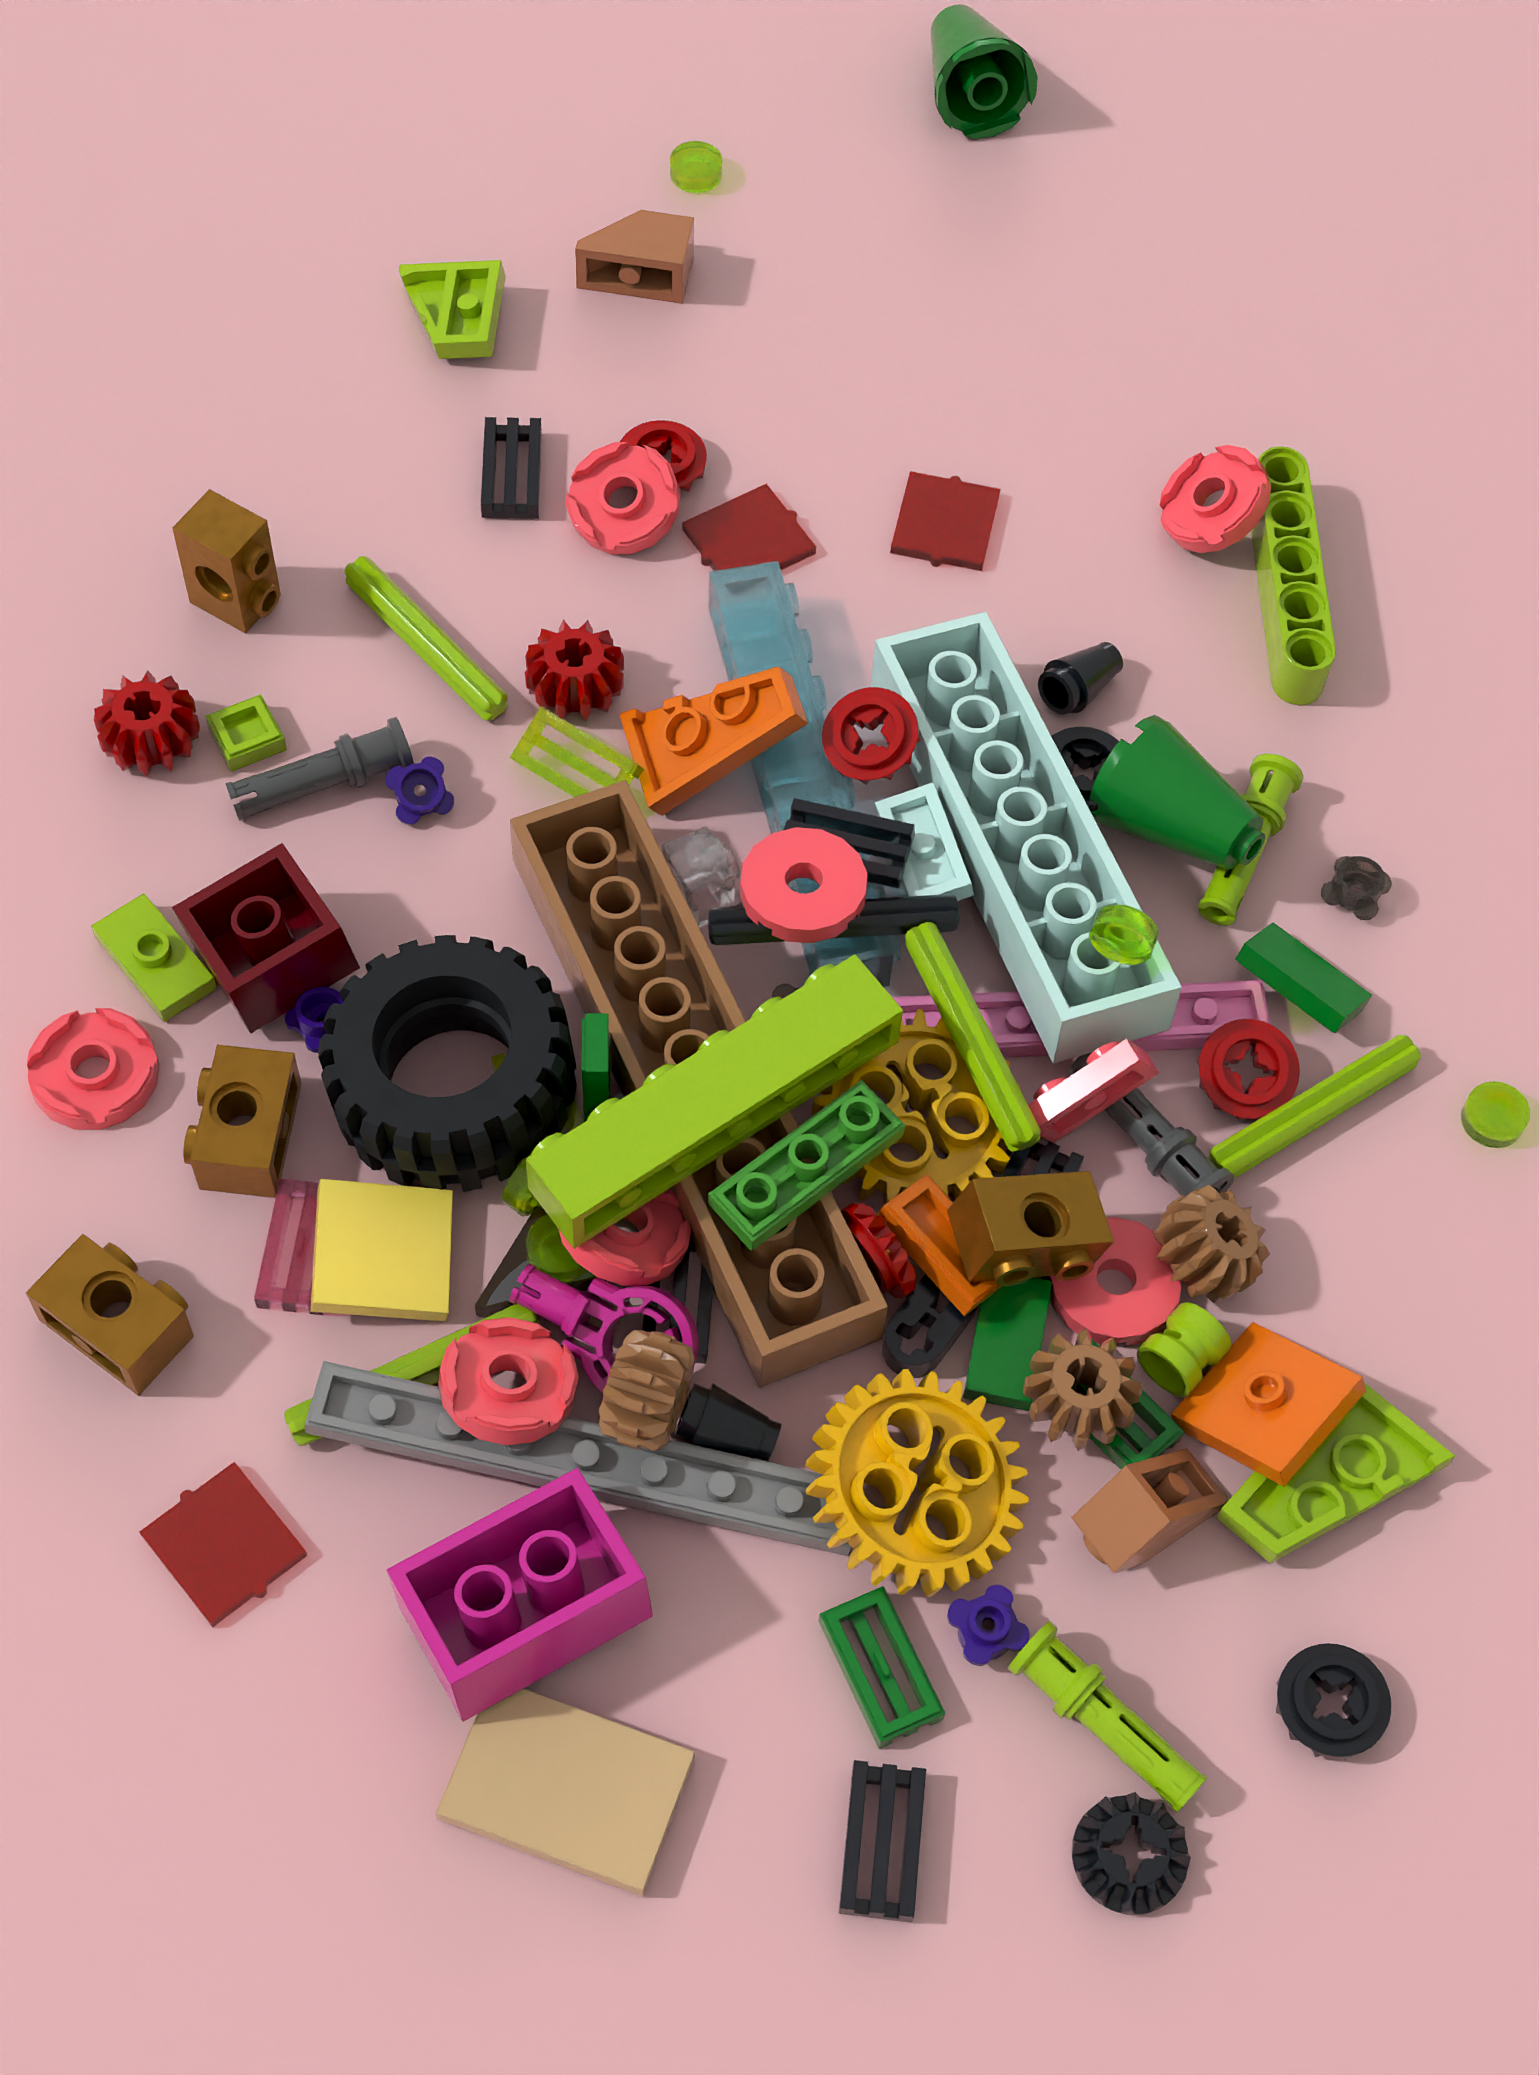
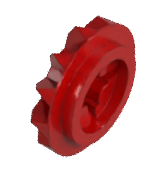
[620,420,707,492]
[822,687,920,785]
[1196,1019,1300,1120]
[841,1202,916,1299]

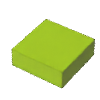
[205,694,287,772]

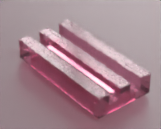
[254,1178,323,1316]

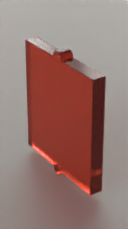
[890,471,1001,571]
[682,483,816,594]
[139,1462,308,1628]

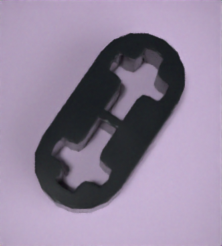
[882,1273,979,1378]

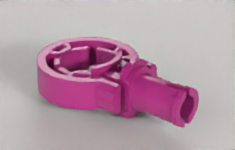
[509,1263,699,1393]

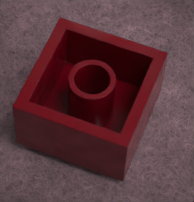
[172,843,360,1034]

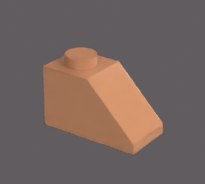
[575,210,694,304]
[1071,1448,1228,1573]

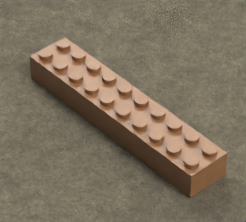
[510,780,888,1388]

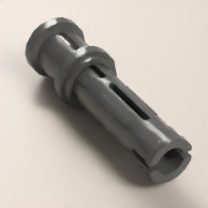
[225,717,414,821]
[1069,1052,1234,1196]

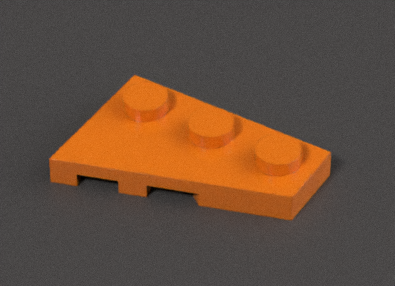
[619,666,808,816]

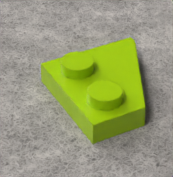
[398,260,506,359]

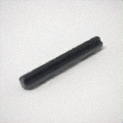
[708,894,959,945]

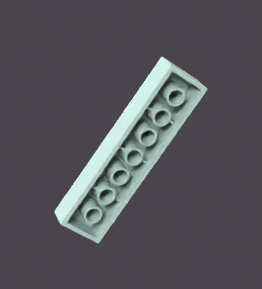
[871,612,1182,1064]

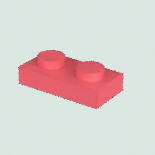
[1028,1039,1159,1143]

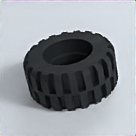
[318,935,577,1192]

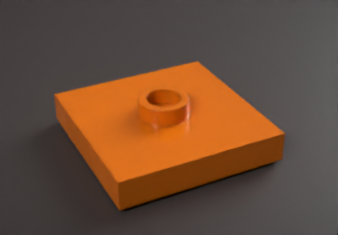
[1171,1322,1366,1487]

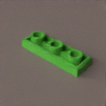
[708,1080,906,1252]

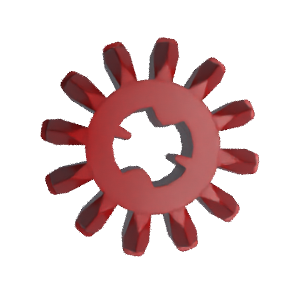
[525,619,624,722]
[93,670,200,777]

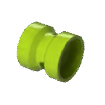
[1136,1302,1232,1397]

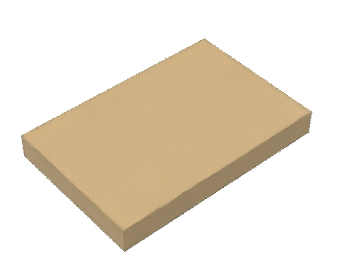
[436,1688,695,1897]

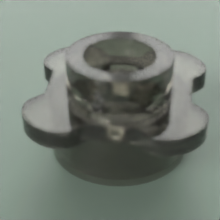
[1321,856,1392,920]

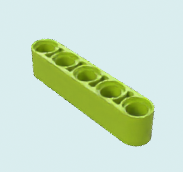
[1251,446,1336,705]

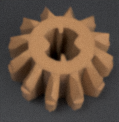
[1152,1185,1270,1303]
[1023,1329,1142,1451]
[598,1330,695,1451]

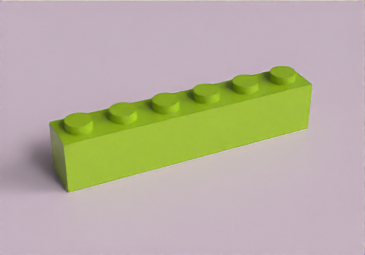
[526,954,903,1249]

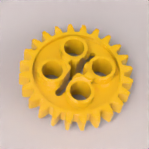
[811,1009,1020,1205]
[805,1369,1029,1597]

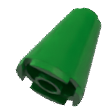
[931,4,1038,139]
[1090,715,1265,870]

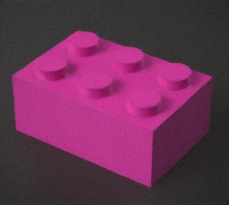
[386,1467,653,1722]

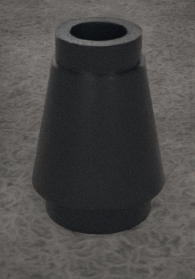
[1038,642,1123,714]
[675,1383,782,1462]

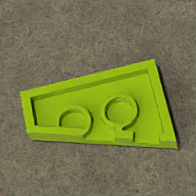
[1217,1368,1455,1564]

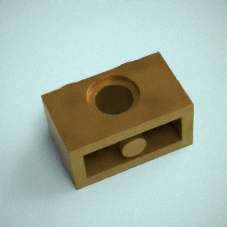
[172,489,281,634]
[183,1044,302,1198]
[947,1171,1114,1286]
[26,1234,194,1396]

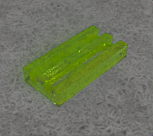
[510,707,644,797]

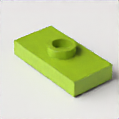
[91,893,217,1022]

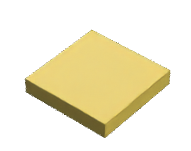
[310,1179,453,1322]

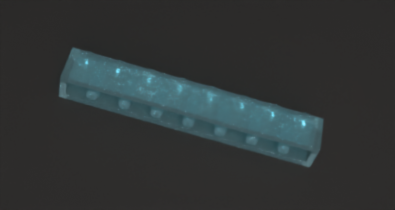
[708,561,901,987]

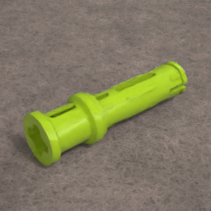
[1198,753,1304,926]
[1007,1621,1207,1813]

